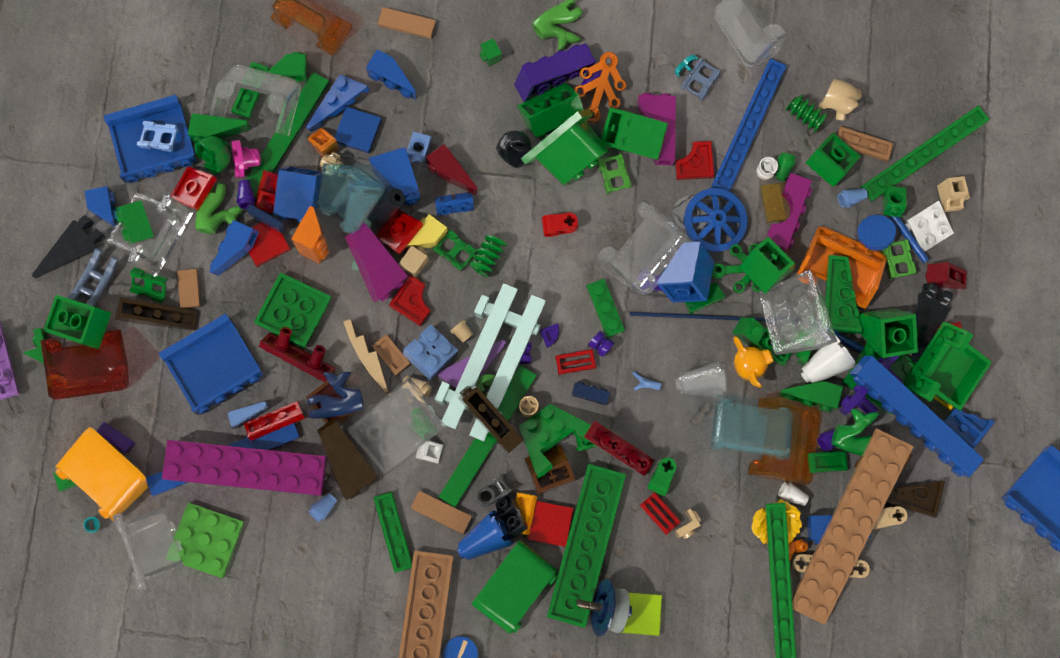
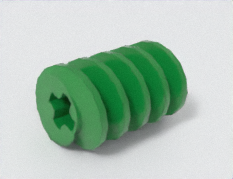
[785,94,827,133]
[469,235,508,278]

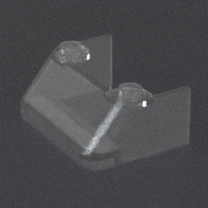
[209,65,301,136]

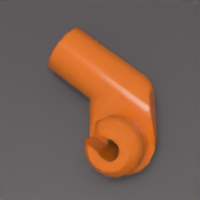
[788,539,808,561]

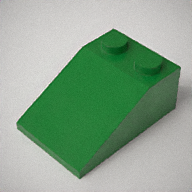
[43,295,111,349]

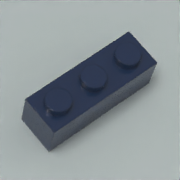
[571,381,610,406]

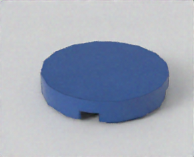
[857,215,896,251]

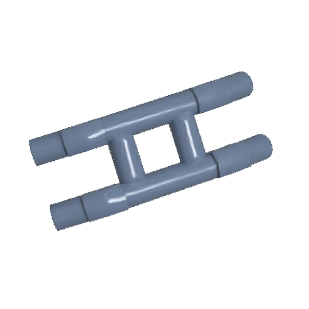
[68,248,119,307]

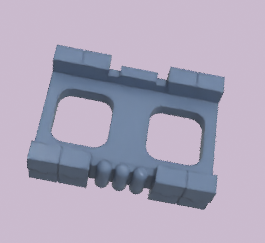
[680,58,721,101]

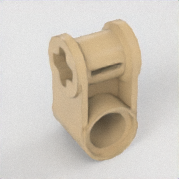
[873,507,907,529]

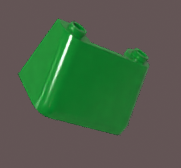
[471,540,558,634]

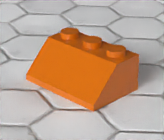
[291,206,329,264]

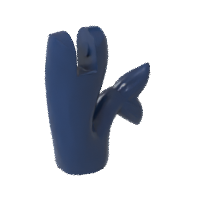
[307,371,364,419]

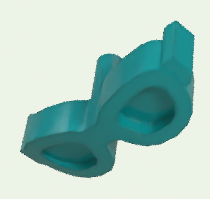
[674,55,698,77]

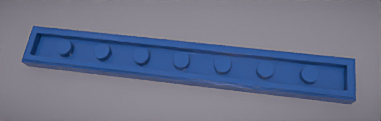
[711,58,787,192]
[146,423,300,497]

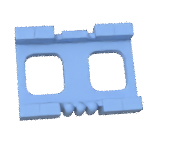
[137,121,179,152]

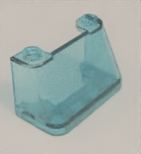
[316,163,385,233]
[709,399,793,461]

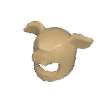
[819,79,862,120]

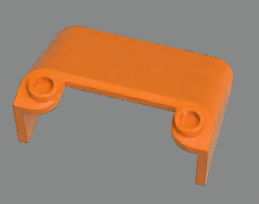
[796,226,887,309]

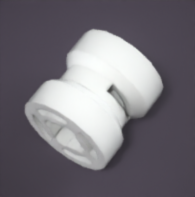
[756,157,778,180]

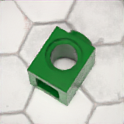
[882,186,907,217]

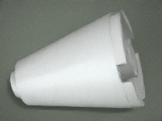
[801,334,856,384]

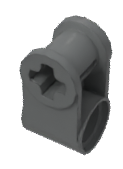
[477,473,515,507]

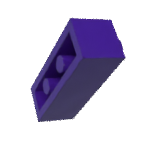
[96,422,136,453]

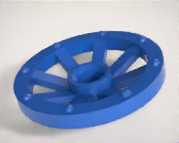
[684,188,747,252]

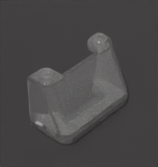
[713,0,787,67]

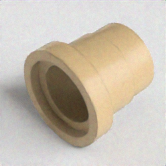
[450,319,474,343]

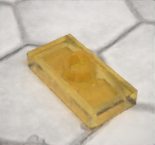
[760,183,786,223]

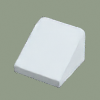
[416,439,443,463]

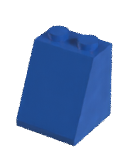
[369,147,421,206]
[273,166,324,222]
[657,241,714,303]

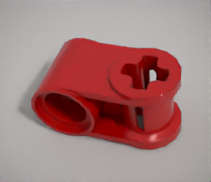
[541,213,578,237]

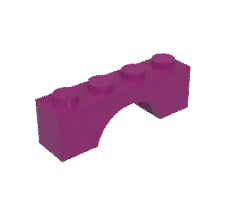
[765,173,813,253]

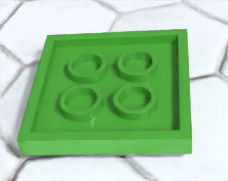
[166,502,244,578]

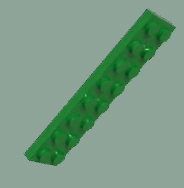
[547,464,626,628]

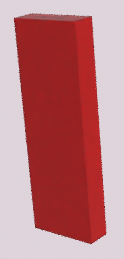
[244,401,305,441]

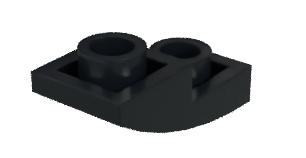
[495,493,528,539]

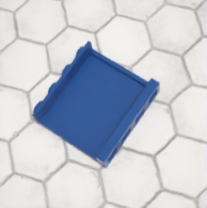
[103,95,197,183]
[158,313,264,415]
[1001,445,1060,552]

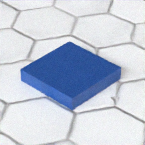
[334,107,382,154]

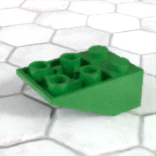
[601,108,669,160]

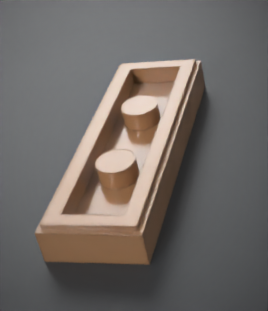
[378,7,436,39]
[837,126,894,162]
[410,491,472,534]

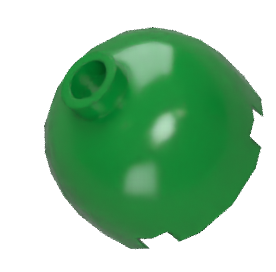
[194,136,231,174]

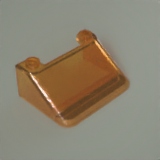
[748,397,820,485]

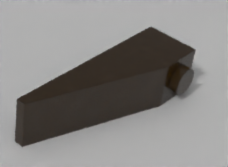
[114,297,198,331]

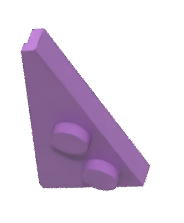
[437,339,506,389]

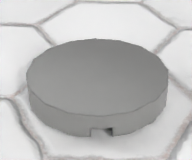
[672,195,708,232]

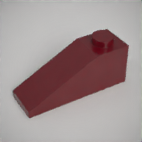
[426,144,478,195]

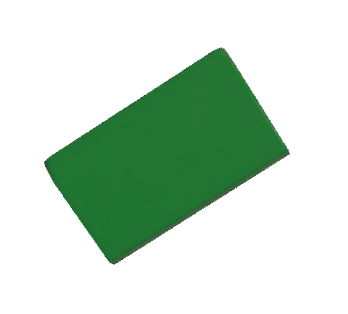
[684,282,725,314]

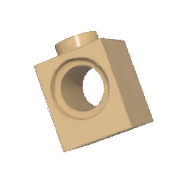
[399,246,428,278]

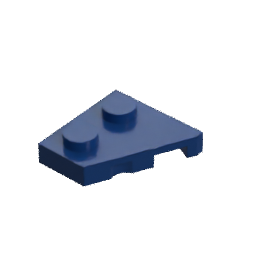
[943,409,994,449]

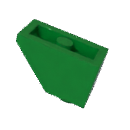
[268,52,308,82]

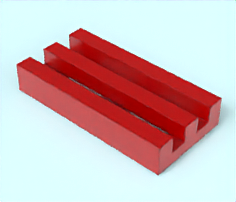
[555,349,596,376]
[639,492,681,535]

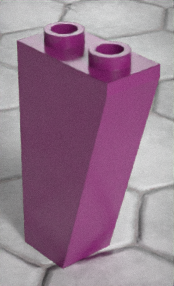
[637,93,676,166]
[345,222,408,302]

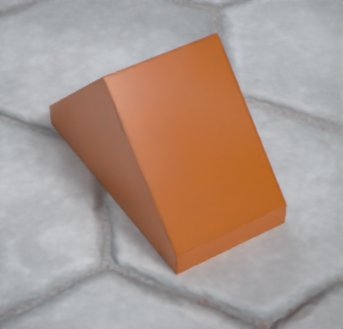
[307,128,339,158]

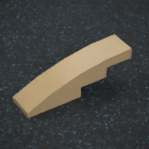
[343,319,388,392]

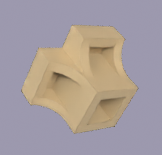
[937,176,970,212]

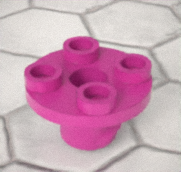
[232,140,261,178]

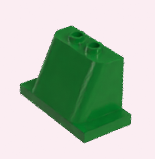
[521,109,609,186]
[903,322,992,411]

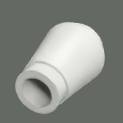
[778,482,809,506]

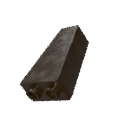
[458,386,523,453]
[317,418,377,501]

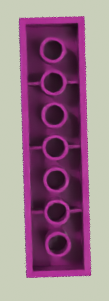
[162,440,327,496]

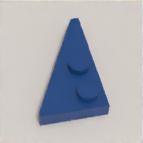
[306,75,370,132]

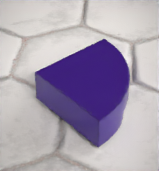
[540,323,559,348]

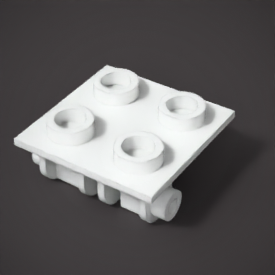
[905,201,954,252]

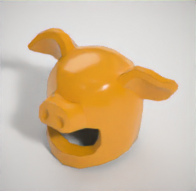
[733,336,773,388]

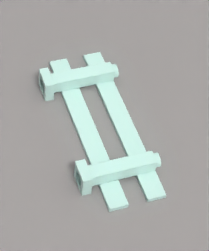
[435,283,546,442]

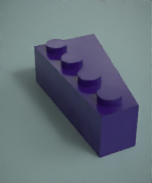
[514,43,596,102]

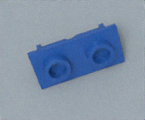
[435,192,474,216]

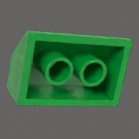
[517,82,584,138]

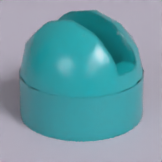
[83,517,100,533]

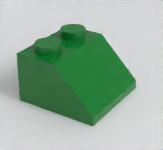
[805,132,861,187]

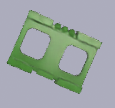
[597,153,632,195]
[882,239,917,280]

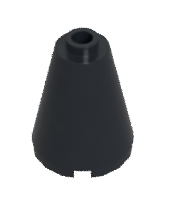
[360,186,405,224]

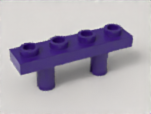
[839,356,903,415]

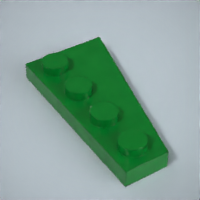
[822,255,862,334]

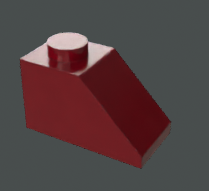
[925,262,967,290]

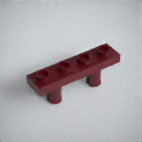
[259,327,336,382]
[584,420,655,476]

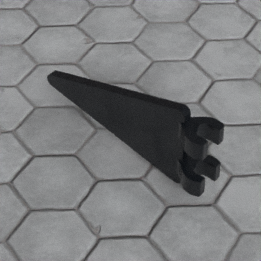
[32,215,105,278]
[912,283,953,362]

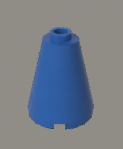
[457,510,514,560]

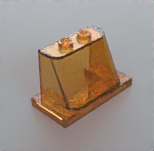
[270,0,353,56]

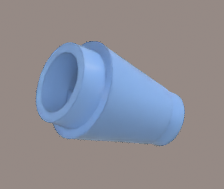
[838,188,867,208]
[308,493,337,522]

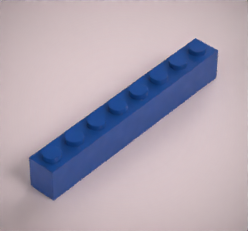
[850,356,984,477]

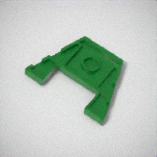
[519,404,591,478]

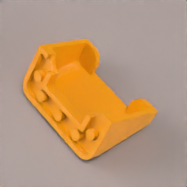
[55,427,148,521]

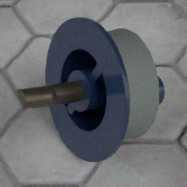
[576,580,632,636]

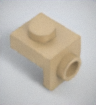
[674,509,701,539]

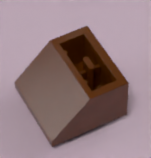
[524,445,575,495]

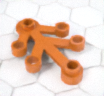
[574,52,626,122]

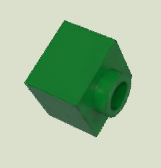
[479,38,502,67]

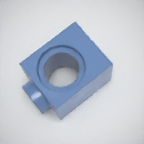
[407,131,432,163]

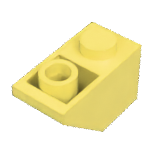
[406,214,448,249]

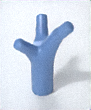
[633,371,661,391]

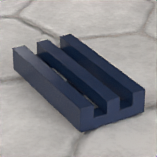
[246,204,285,233]

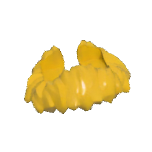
[751,499,802,544]

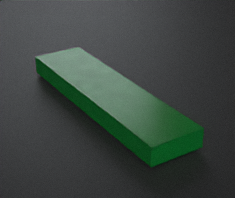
[373,492,412,573]

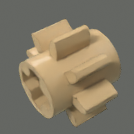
[320,152,344,177]

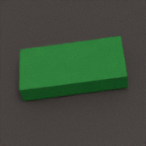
[807,451,848,473]

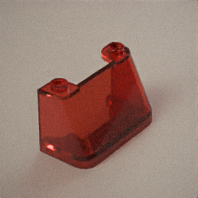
[40,330,129,400]

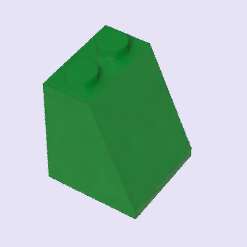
[859,308,918,358]

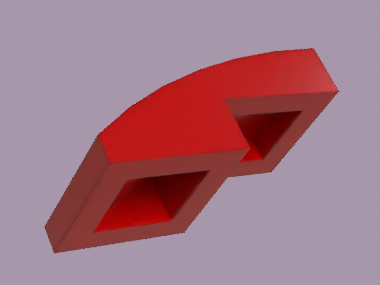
[254,170,278,213]

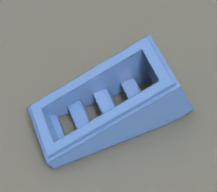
[228,402,269,429]

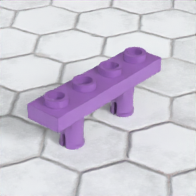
[0,322,20,400]

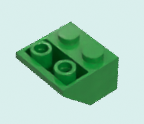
[739,237,795,295]

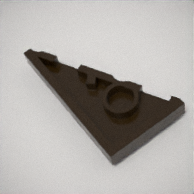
[886,480,945,518]

